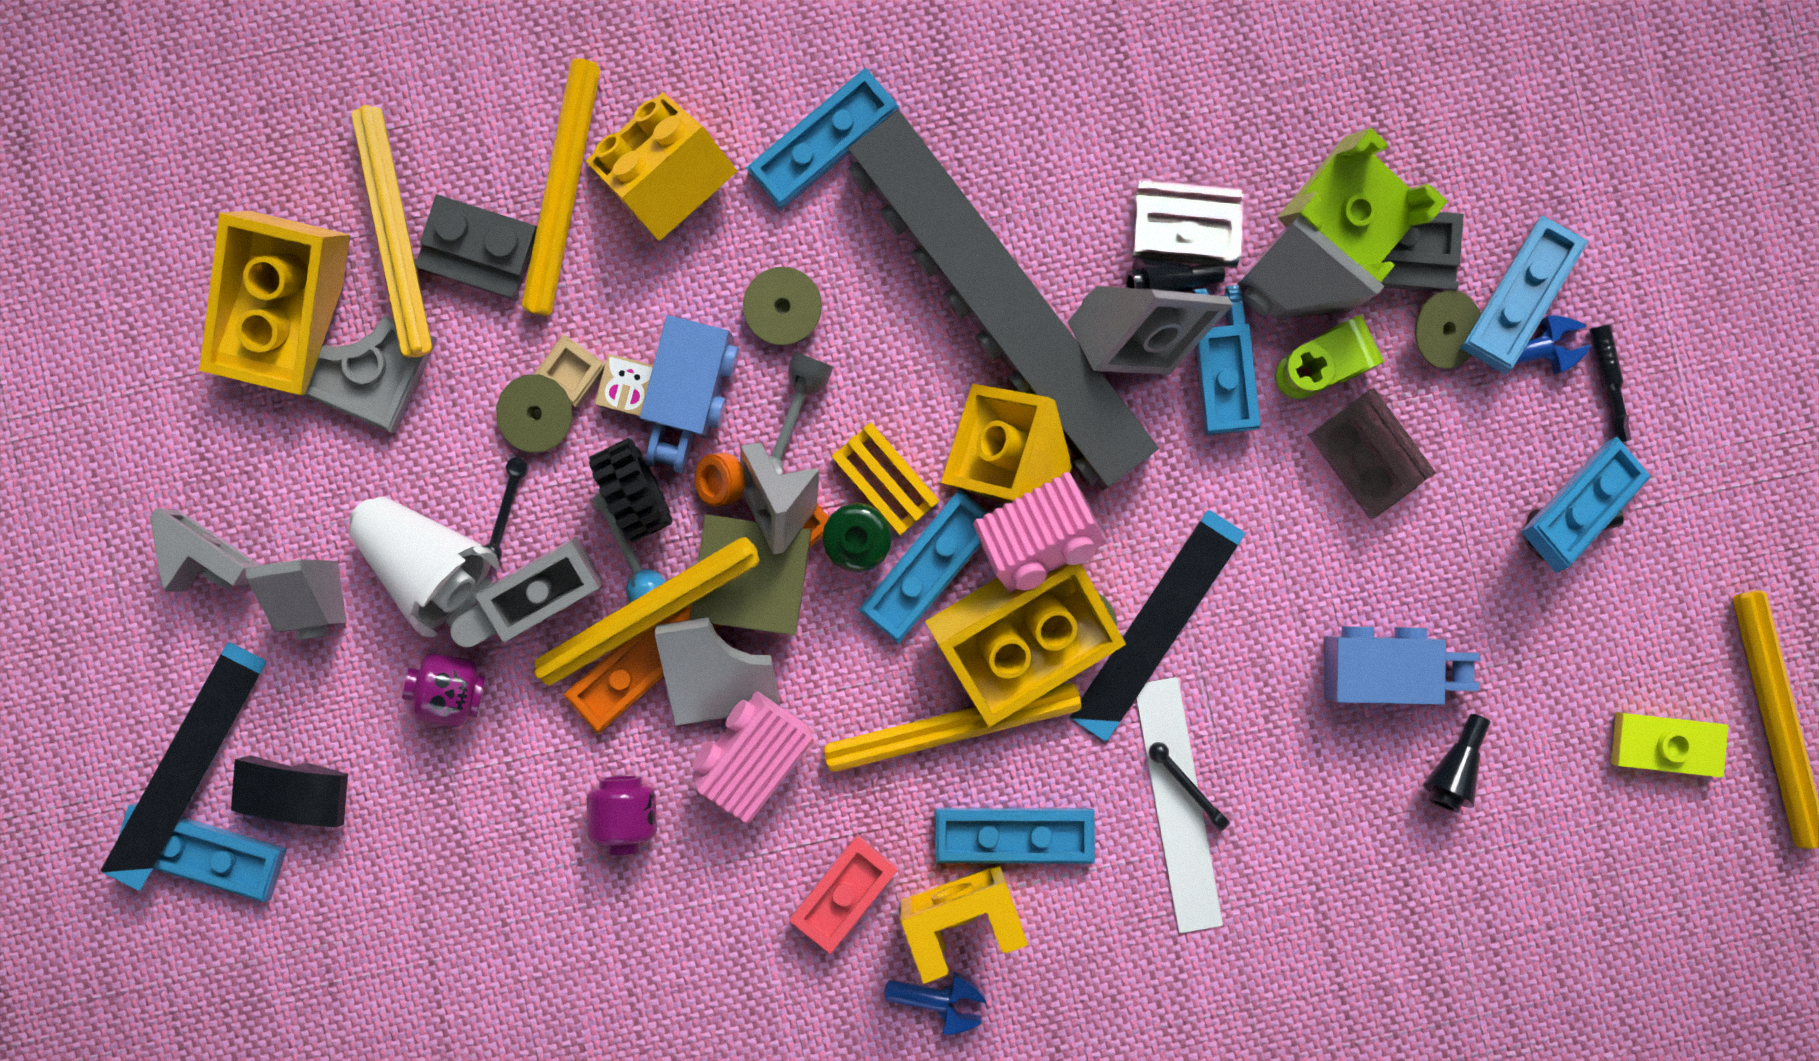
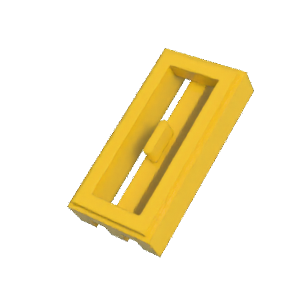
[831,422,940,536]

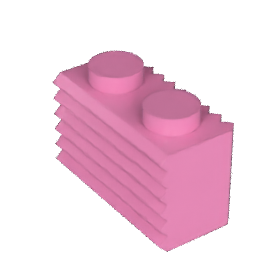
[973,473,1107,593]
[692,691,814,824]

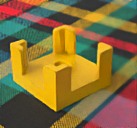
[900,863,1028,984]

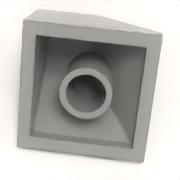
[1236,216,1385,319]
[1068,286,1233,375]

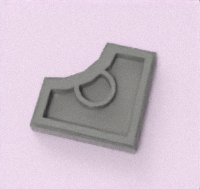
[304,315,437,434]
[654,617,780,725]

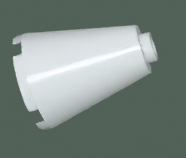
[349,497,499,638]

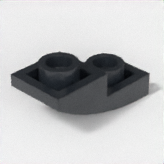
[231,755,348,827]

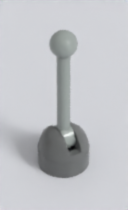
[769,352,834,471]

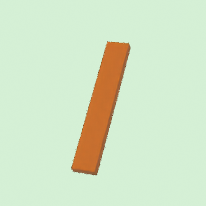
[563,503,829,734]

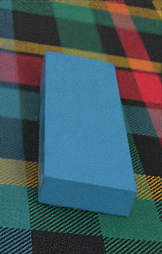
[746,67,900,211]
[1460,215,1589,375]
[1521,437,1651,573]
[858,489,989,644]
[118,803,287,902]
[935,808,1095,864]

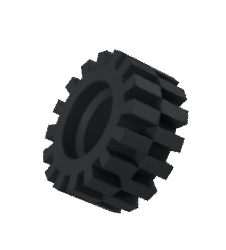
[589,438,673,543]

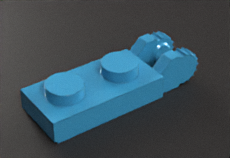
[1193,285,1261,436]

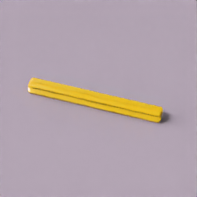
[521,58,601,316]
[351,105,433,358]
[534,537,760,685]
[1733,590,1819,849]
[824,683,1081,772]

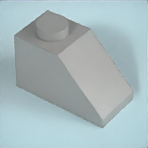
[245,559,347,641]

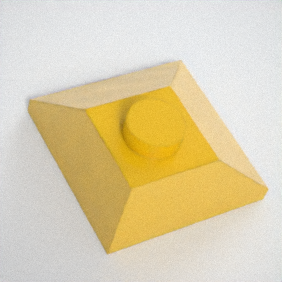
[941,383,1072,504]

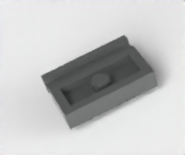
[414,194,537,301]
[1381,212,1464,292]

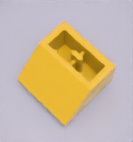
[586,92,738,241]

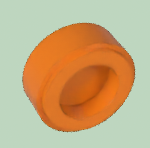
[695,453,745,507]

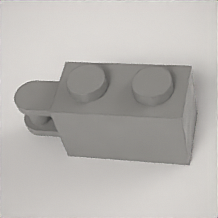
[450,536,603,647]

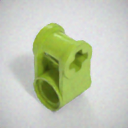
[1275,315,1385,400]

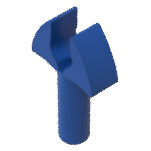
[1489,315,1592,374]
[884,972,986,1035]

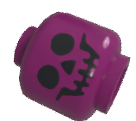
[402,653,485,728]
[586,776,657,856]

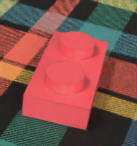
[789,834,898,955]

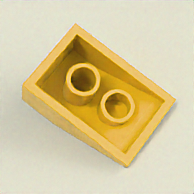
[199,211,350,395]

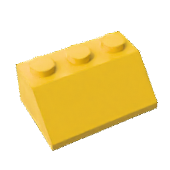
[925,564,1126,728]

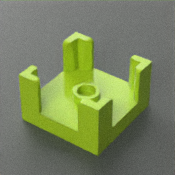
[1277,127,1448,283]

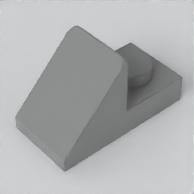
[740,442,819,554]
[150,508,260,592]

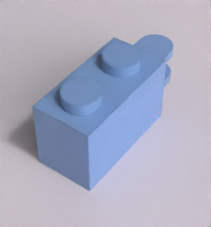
[640,315,740,474]
[1324,626,1480,704]

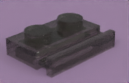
[1132,181,1243,268]
[1307,388,1437,519]

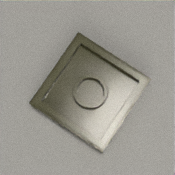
[690,514,812,635]

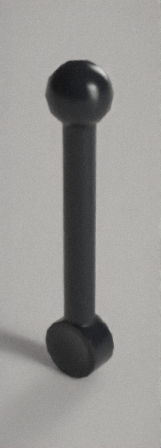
[485,457,529,561]
[1149,742,1230,831]

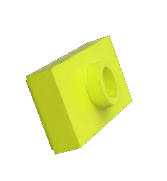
[1611,712,1729,778]

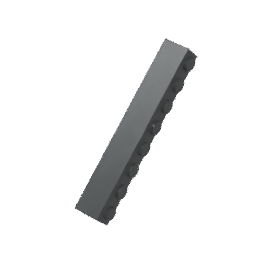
[847,110,1159,490]

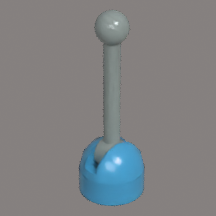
[593,492,666,603]

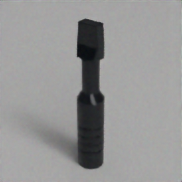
[1589,324,1632,442]

